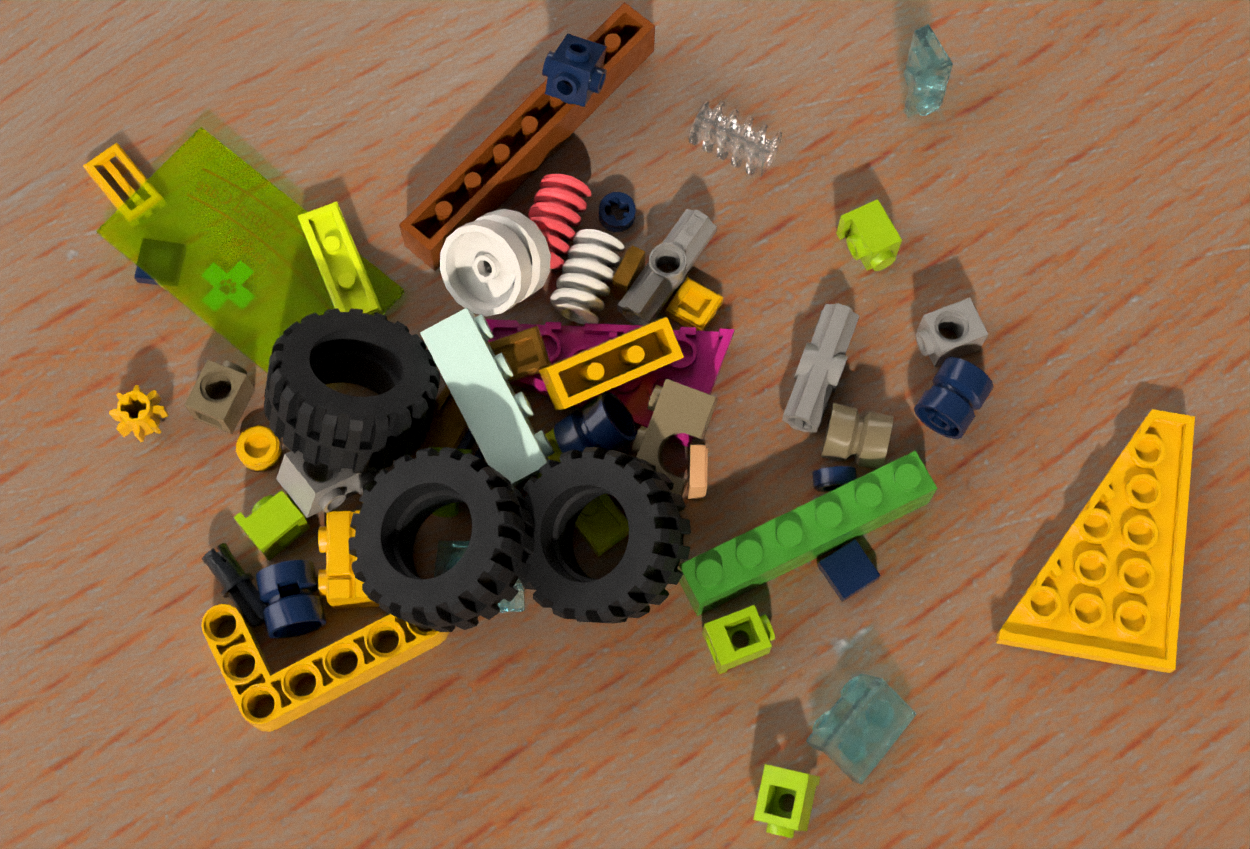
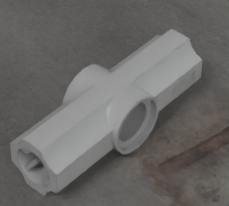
[617,209,717,325]
[782,303,859,433]

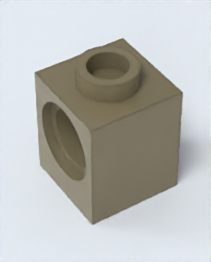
[184,360,255,434]

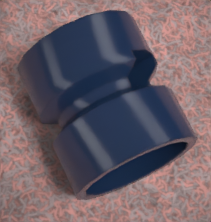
[914,357,994,439]
[554,391,637,453]
[256,560,327,639]

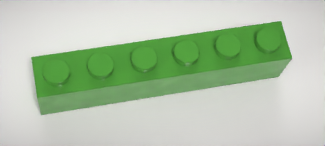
[678,450,938,616]

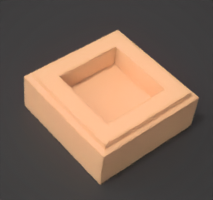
[688,445,708,500]

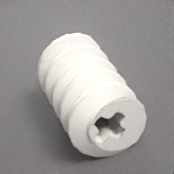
[550,229,625,325]

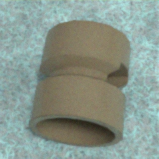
[821,403,894,470]

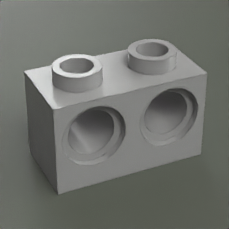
[276,451,383,518]

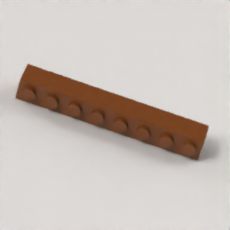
[399,2,655,271]

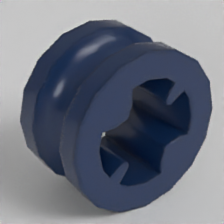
[599,192,636,232]

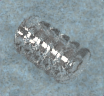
[688,101,782,177]

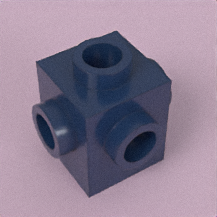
[542,33,607,107]

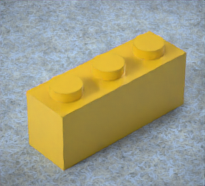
[539,317,684,410]

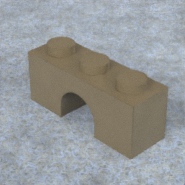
[619,379,719,504]

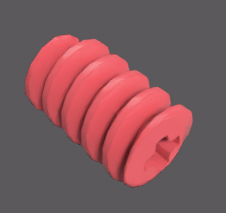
[528,174,591,270]

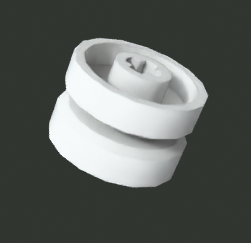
[440,209,551,316]

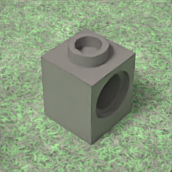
[915,297,988,367]

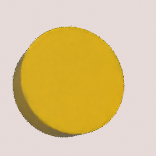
[236,426,282,471]

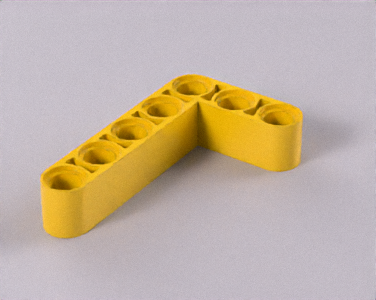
[201,604,449,732]

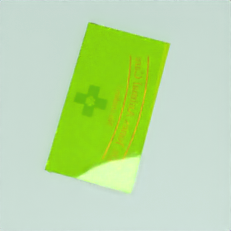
[96,127,404,374]

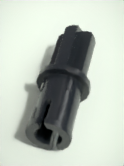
[202,543,268,628]

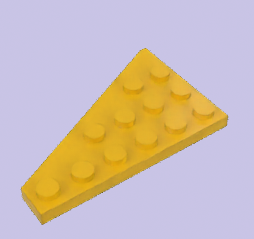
[996,409,1195,673]

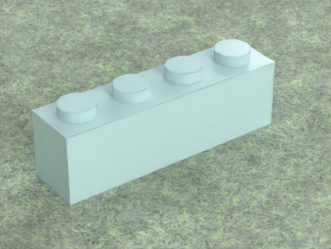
[420,308,554,487]

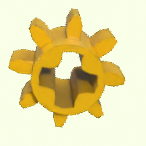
[109,385,169,442]

